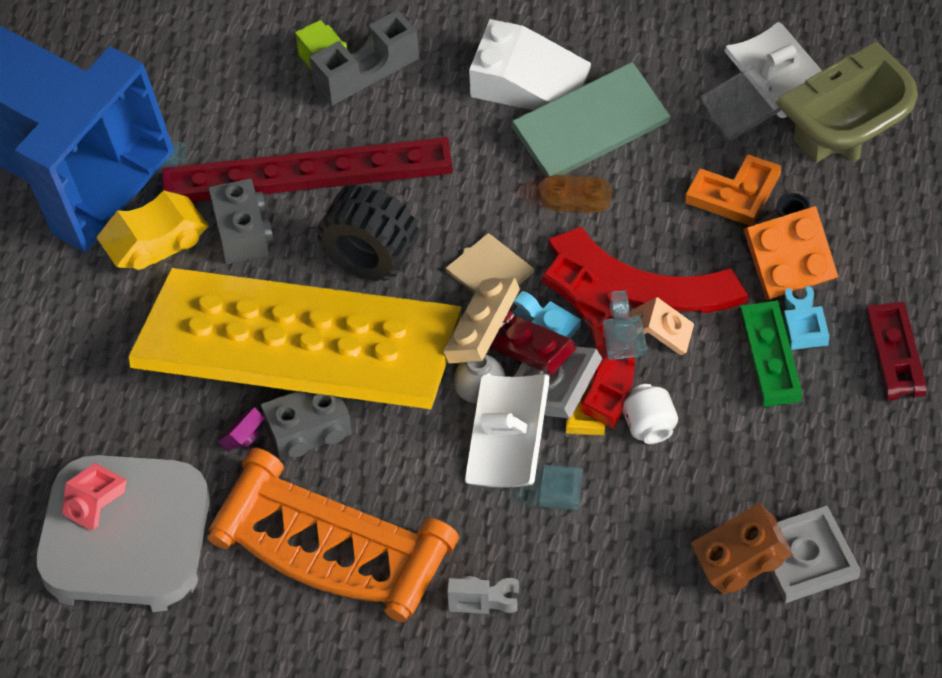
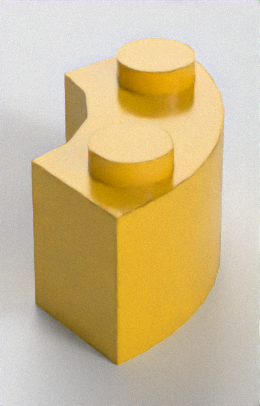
[96,190,209,270]

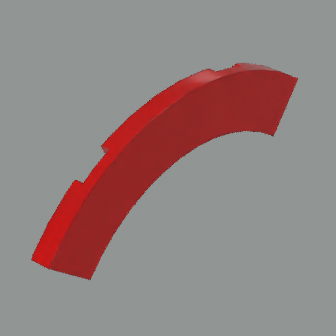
[549,227,748,313]
[542,251,635,429]

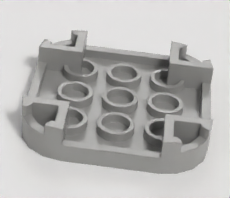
[37,455,211,612]

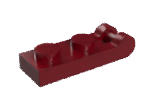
[866,302,926,401]
[489,310,576,375]

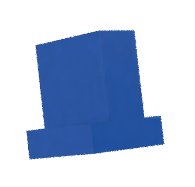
[0,25,175,253]

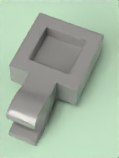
[448,576,519,614]

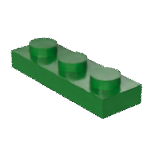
[740,301,802,407]

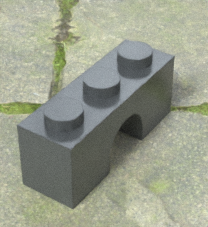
[309,10,419,106]

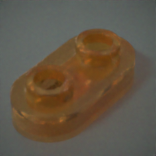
[539,175,612,214]

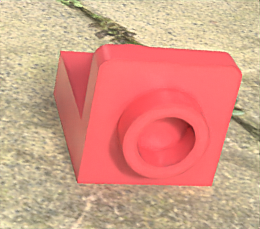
[62,463,127,530]

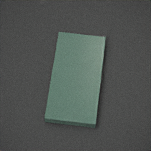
[511,62,671,182]

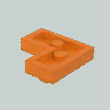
[685,154,781,226]

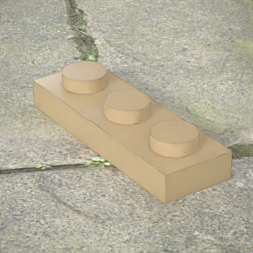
[443,277,520,363]

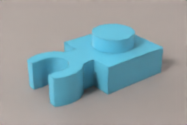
[784,286,829,350]

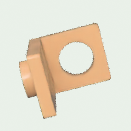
[627,297,694,355]

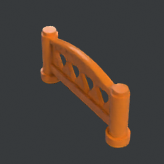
[207,448,459,622]

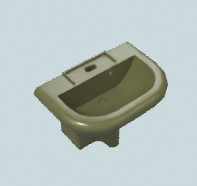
[776,42,918,163]

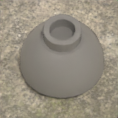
[453,355,506,403]

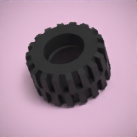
[316,184,420,281]

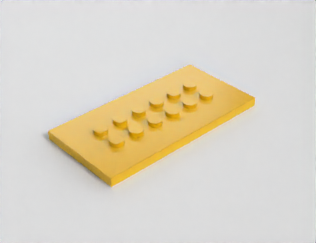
[129,268,461,410]

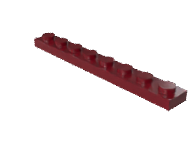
[162,137,453,202]

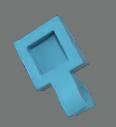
[513,291,581,338]

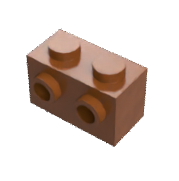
[691,502,793,594]

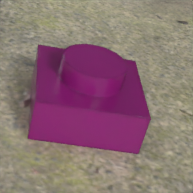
[217,407,265,452]

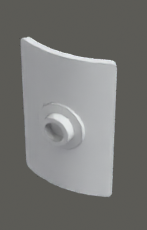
[724,22,822,118]
[465,374,550,487]

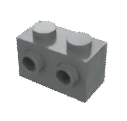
[209,178,273,265]
[261,391,352,460]

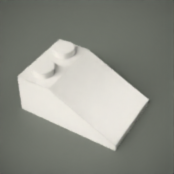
[469,19,591,110]

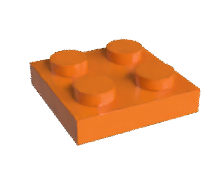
[743,206,838,300]

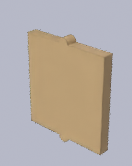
[446,233,534,294]

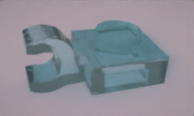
[603,290,647,360]

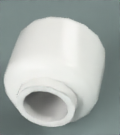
[623,384,678,444]

